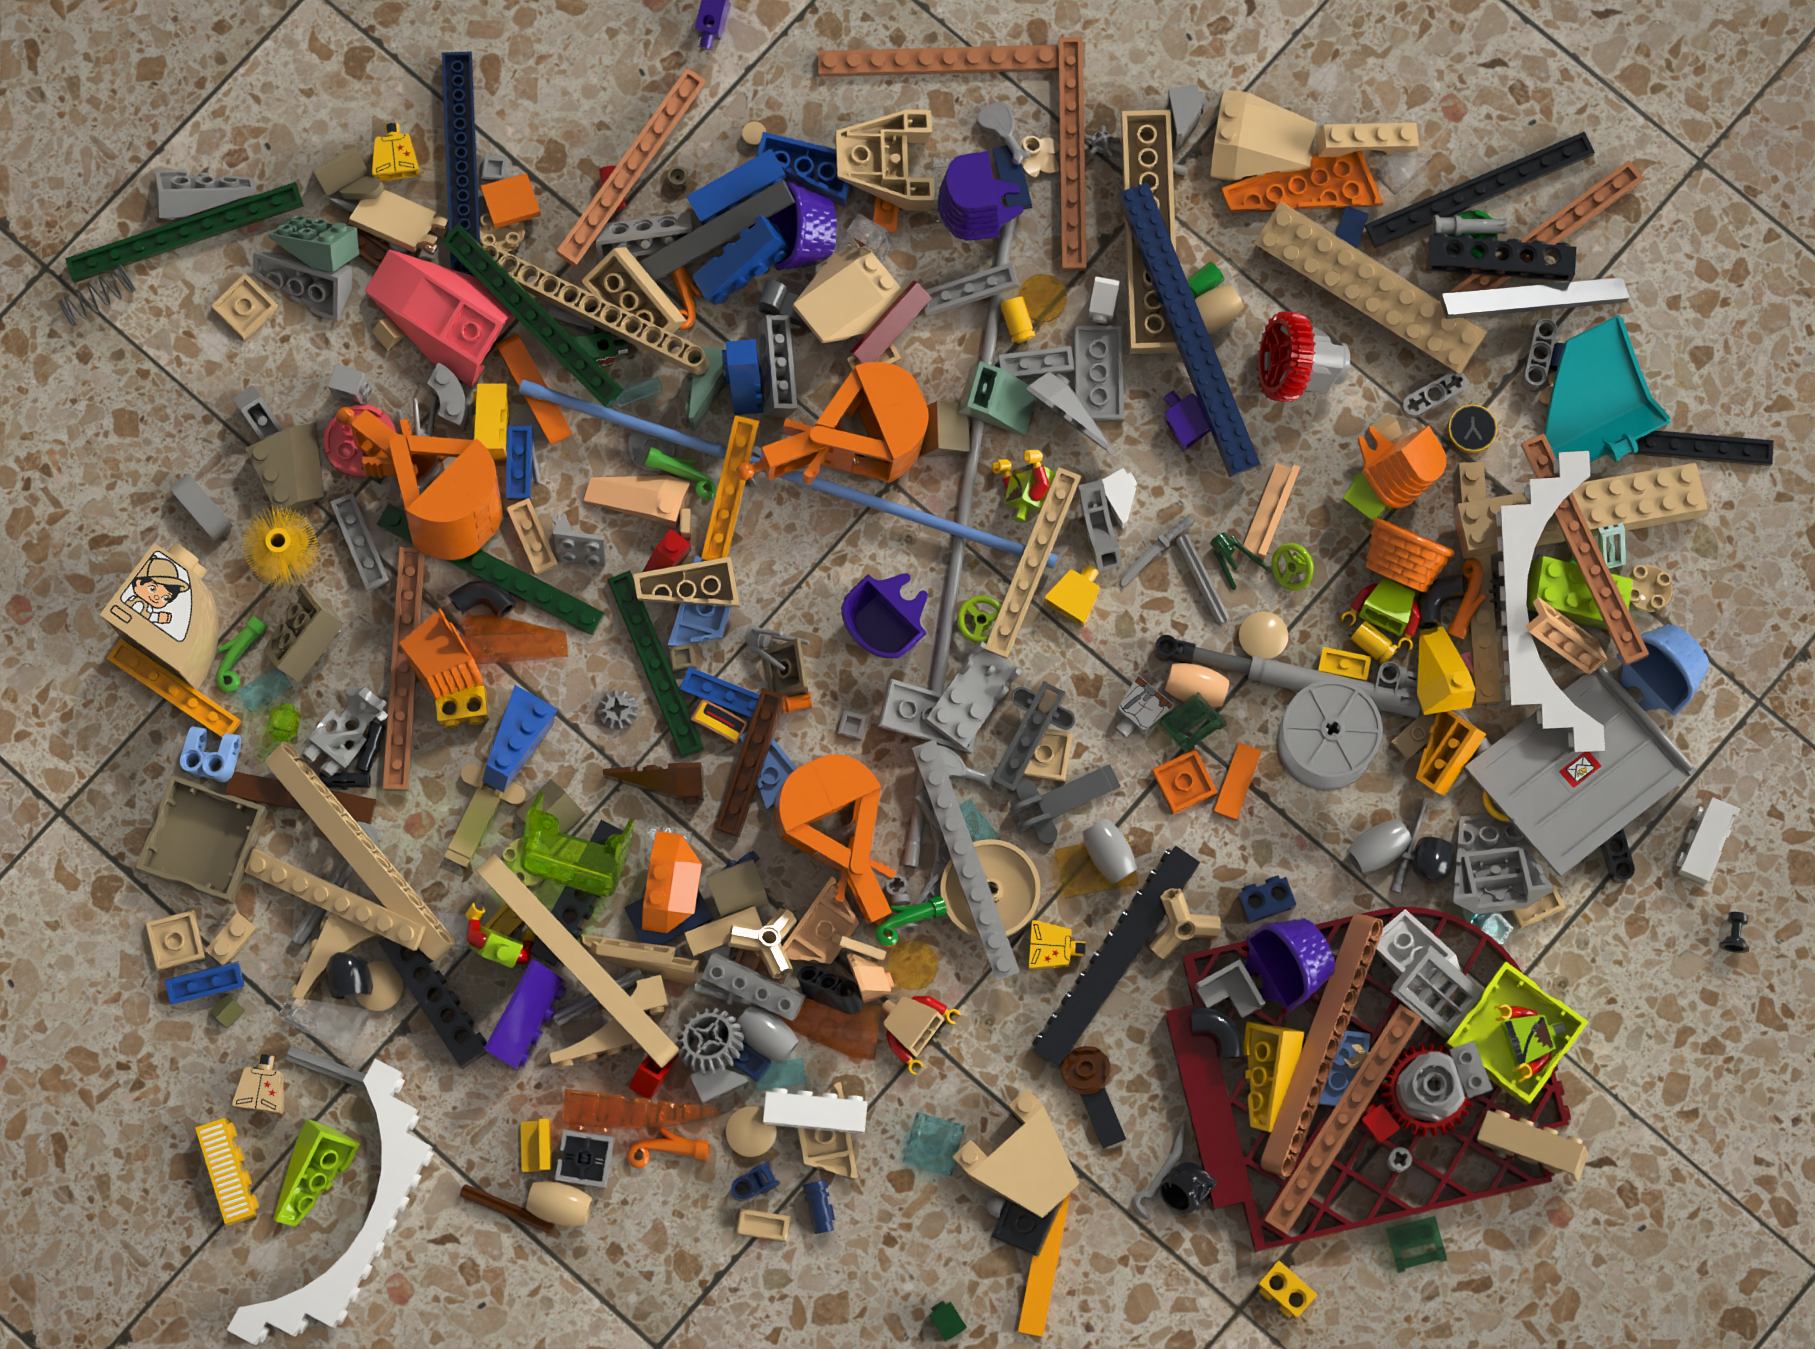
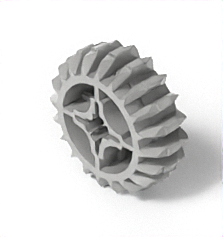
[676,1008,744,1075]

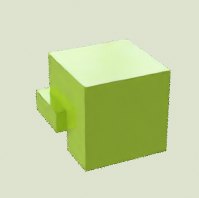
[1343,473,1394,521]

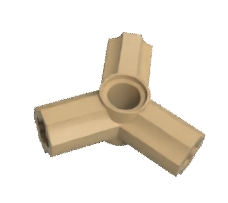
[1149,888,1221,960]
[728,908,797,980]

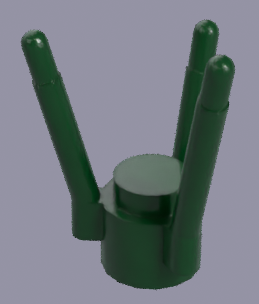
[1210,532,1269,590]

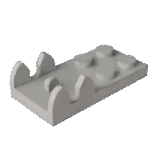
[924,640,1021,750]

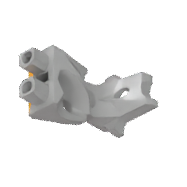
[301,685,388,778]

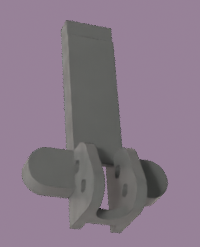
[992,681,1075,791]
[1009,764,1121,845]

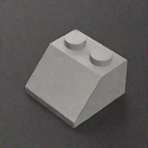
[1166,84,1205,150]

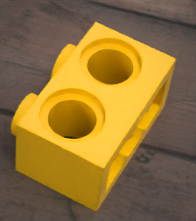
[435,686,490,728]
[1257,1261,1318,1319]

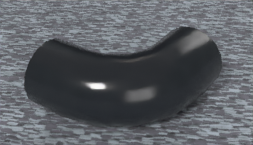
[1417,574,1465,629]
[448,580,516,618]
[1191,1008,1244,1059]

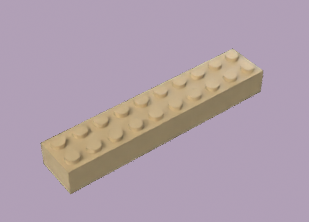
[1120,110,1179,355]
[1254,202,1488,374]
[1453,463,1708,559]

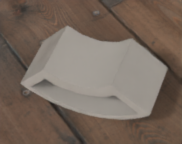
[427,362,468,433]

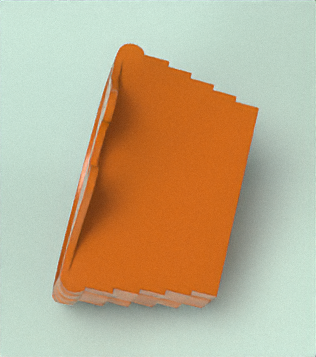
[1357,426,1447,509]
[1365,518,1454,592]
[399,608,483,700]

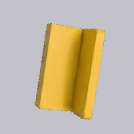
[521,1119,552,1173]

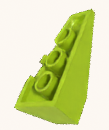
[273,1119,360,1227]

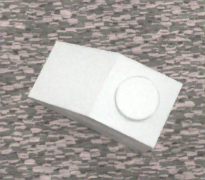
[1088,276,1119,324]
[1102,468,1137,529]

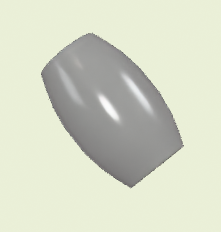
[1083,818,1137,884]
[1347,819,1412,874]
[736,1004,799,1063]

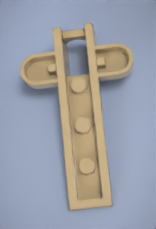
[444,757,526,868]

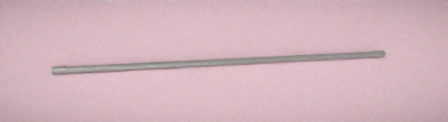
[903,203,1016,868]

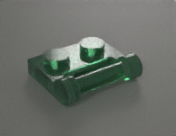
[1159,692,1227,753]
[1385,1216,1447,1273]

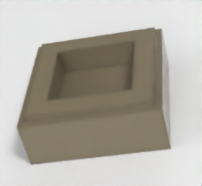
[669,643,697,672]

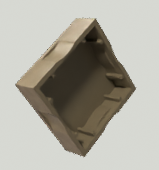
[135,775,269,905]

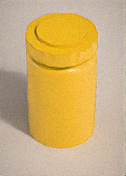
[1000,296,1035,344]
[1350,620,1398,665]

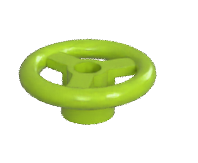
[1271,543,1314,591]
[957,595,1002,643]

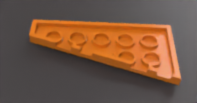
[1221,151,1383,213]

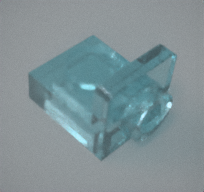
[1470,912,1514,946]

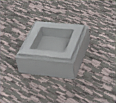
[481,155,509,182]
[837,710,868,741]

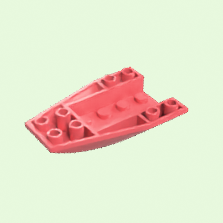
[364,249,515,388]

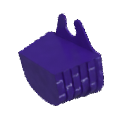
[938,151,1023,241]
[767,182,837,271]
[841,573,928,659]
[1245,918,1335,1011]

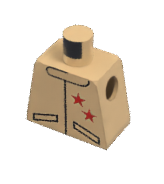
[232,1054,284,1115]

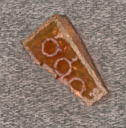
[465,614,568,665]
[779,1001,881,1060]

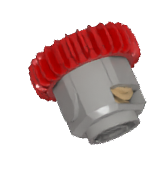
[1256,311,1350,402]
[1380,1043,1474,1138]

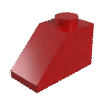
[642,528,692,572]
[629,1053,679,1100]

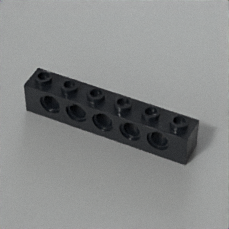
[1426,233,1577,282]
[530,819,630,968]
[378,937,487,1069]

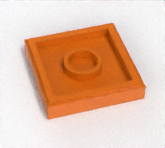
[481,173,541,229]
[1151,749,1218,815]

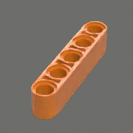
[496,333,573,446]

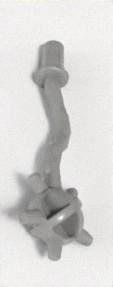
[1084,125,1188,176]

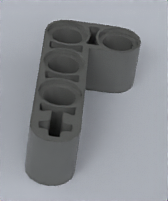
[758,280,849,341]

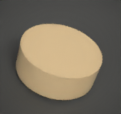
[742,121,766,147]

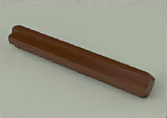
[460,1184,555,1234]

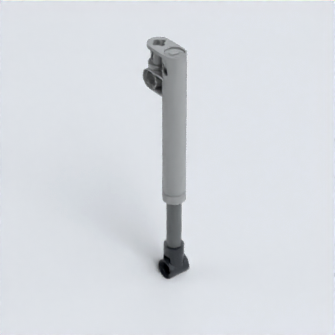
[1154,635,1420,719]

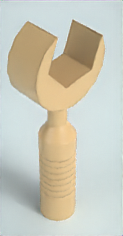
[1343,1044,1370,1069]

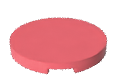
[324,405,397,477]

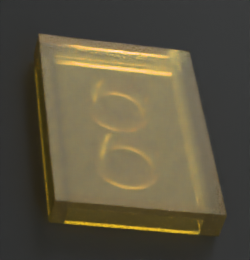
[1055,834,1138,899]

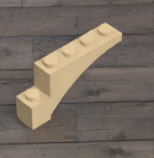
[288,900,387,1010]
[550,975,669,1068]

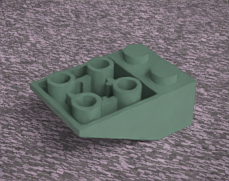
[269,215,359,272]
[685,347,725,430]
[958,361,1036,436]

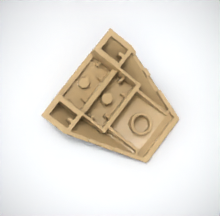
[1210,90,1317,181]
[792,246,903,343]

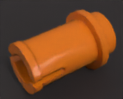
[782,692,812,714]

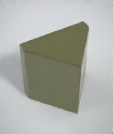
[210,993,245,1028]

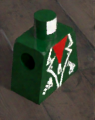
[573,332,628,368]

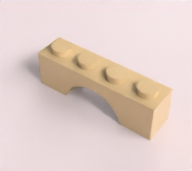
[1316,123,1419,157]

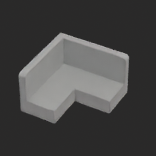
[1194,959,1265,1019]

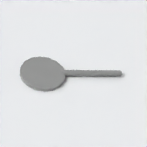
[509,405,543,484]

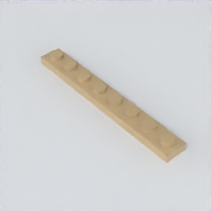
[985,467,1081,659]
[244,849,426,950]

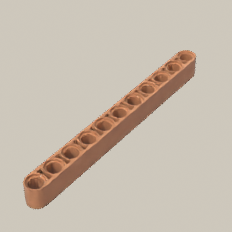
[1261,913,1383,1177]

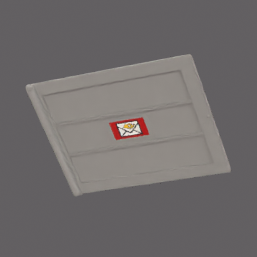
[1465,664,1697,877]

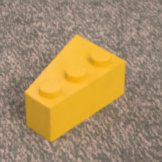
[472,383,509,461]

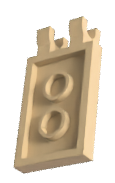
[349,190,449,255]

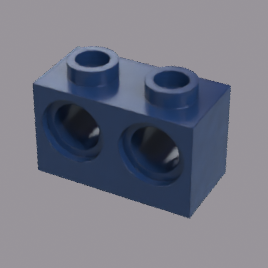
[1237,875,1296,924]

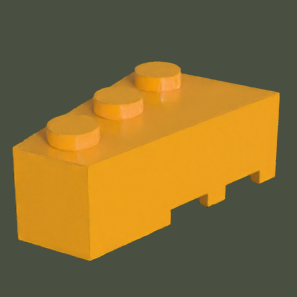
[1416,711,1486,796]

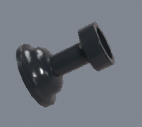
[1719,912,1749,953]

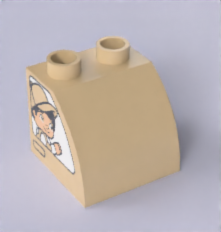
[100,543,219,690]

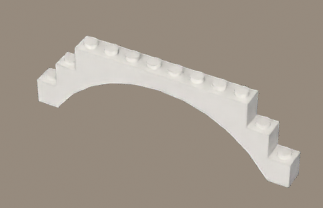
[1496,451,1605,752]
[227,1059,434,1345]

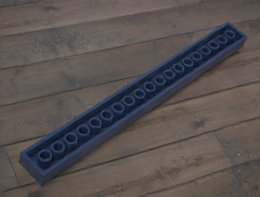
[442,51,480,277]
[1117,182,1261,478]

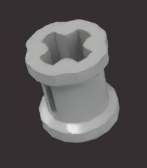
[1387,1148,1412,1172]

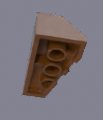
[603,762,704,805]

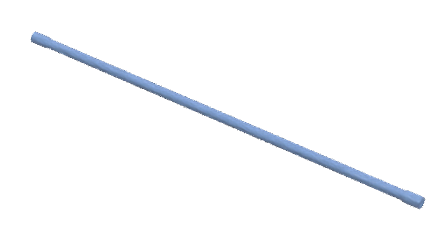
[519,379,1058,569]

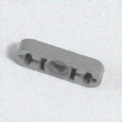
[1402,371,1467,418]

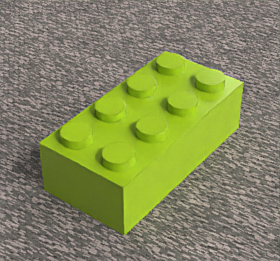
[1526,556,1633,630]

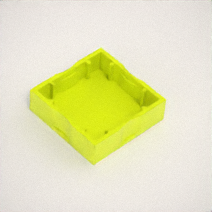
[1444,962,1589,1106]

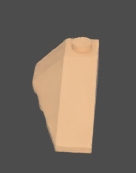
[583,475,691,528]
[846,952,894,1004]

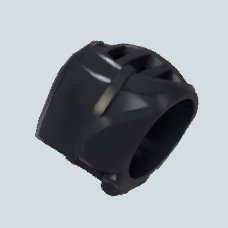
[1159,1162,1218,1218]

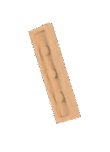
[1240,463,1300,562]
[1526,597,1608,675]

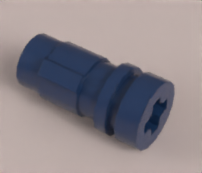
[802,1180,835,1234]

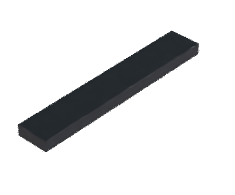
[1628,430,1774,466]

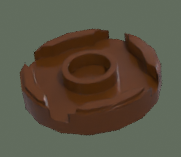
[1061,1046,1112,1095]

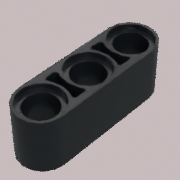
[1600,828,1635,884]
[797,965,863,1014]

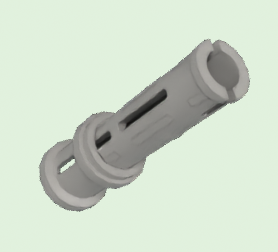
[1432,215,1508,237]

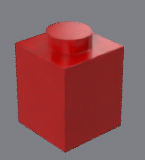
[1360,1104,1400,1145]

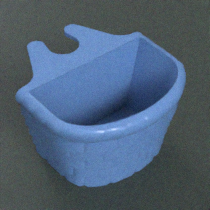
[1617,624,1710,715]

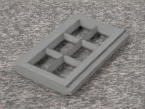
[1390,944,1483,1039]

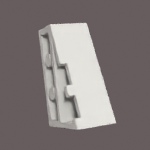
[1676,797,1741,885]

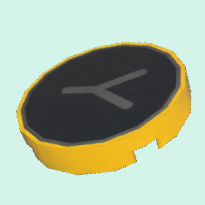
[1448,404,1497,454]

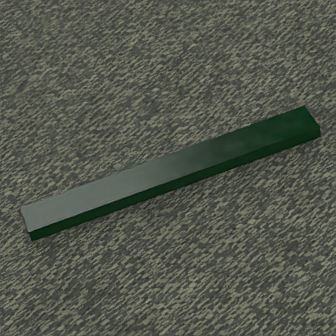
[607,570,704,759]

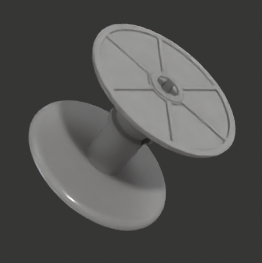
[1277,680,1383,790]

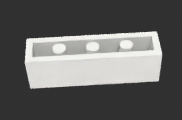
[763,1088,868,1135]

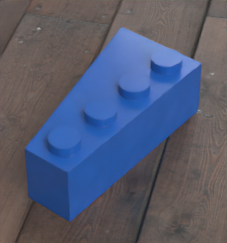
[757,132,851,208]
[686,149,786,226]
[692,215,792,305]
[722,339,763,415]
[482,685,558,793]

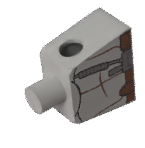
[1115,675,1175,738]

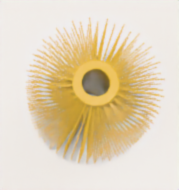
[241,505,320,589]

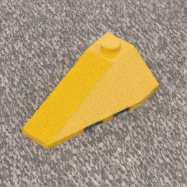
[1417,627,1475,715]
[1243,1022,1304,1132]

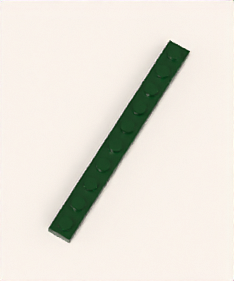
[65,182,304,283]
[442,224,624,408]
[377,503,605,636]

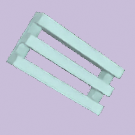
[1598,523,1626,569]

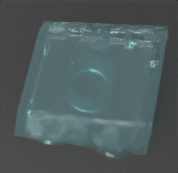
[903,1112,965,1176]

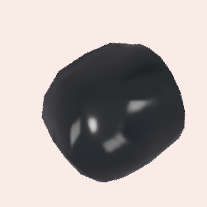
[1413,837,1454,884]
[326,952,373,999]

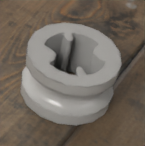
[885,874,908,896]

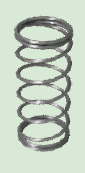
[58,264,136,327]

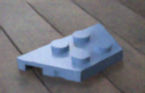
[668,556,732,647]

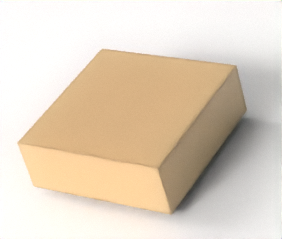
[680,509,692,538]

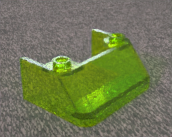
[520,791,635,897]

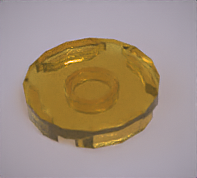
[1019,274,1067,322]
[889,940,939,990]

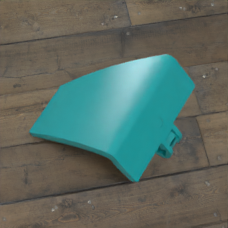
[1544,315,1671,462]

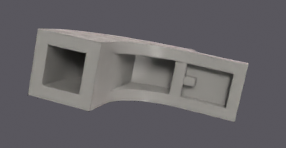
[1078,480,1123,572]

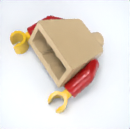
[881,996,961,1075]

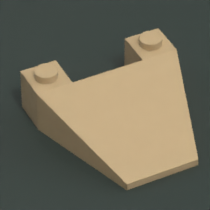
[835,109,935,211]
[952,1088,1080,1218]

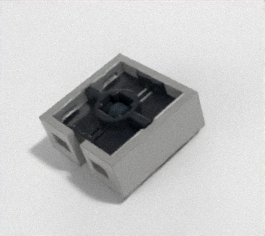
[555,1130,615,1189]

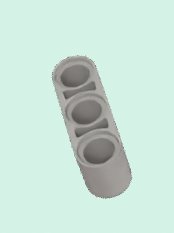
[1522,318,1557,392]
[169,474,233,541]

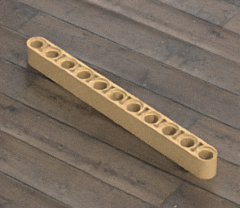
[482,245,710,375]
[265,742,455,961]
[476,854,679,1068]

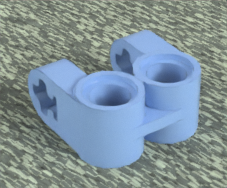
[180,726,241,782]

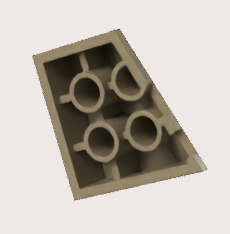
[245,423,325,518]
[264,583,344,683]

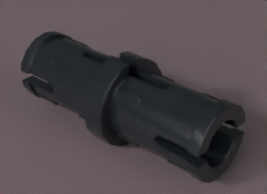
[355,721,386,773]
[319,770,371,790]

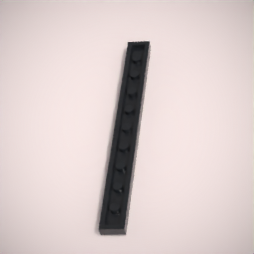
[1365,131,1595,248]

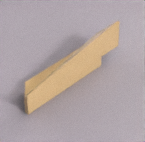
[580,934,699,987]

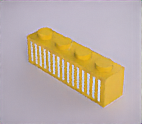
[195,1118,260,1226]

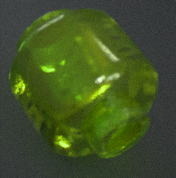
[266,703,301,742]

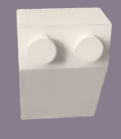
[1376,909,1460,1001]

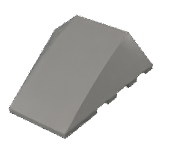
[1453,812,1553,914]

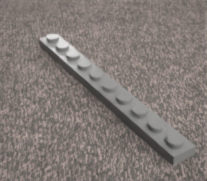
[912,740,1020,982]

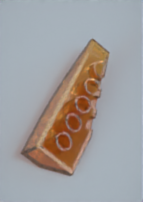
[563,1089,719,1133]

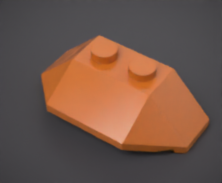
[642,831,702,933]

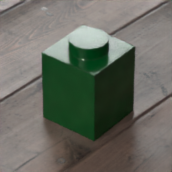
[929,1300,967,1342]

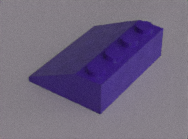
[484,959,567,1071]

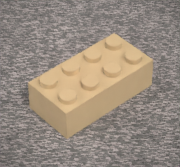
[581,247,687,354]

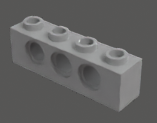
[595,212,693,261]
[757,315,797,418]
[701,953,806,1021]

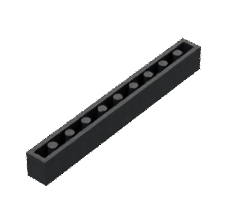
[1032,845,1200,1070]

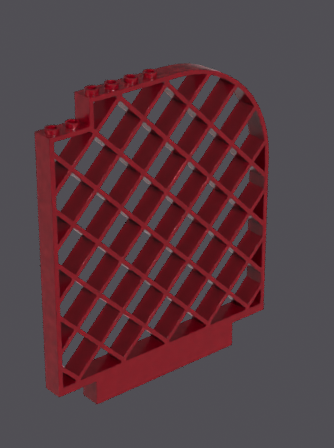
[1164,907,1571,1253]

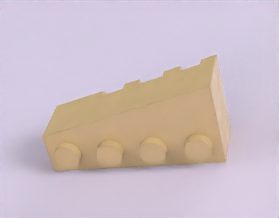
[633,557,740,608]
[1477,1109,1589,1182]

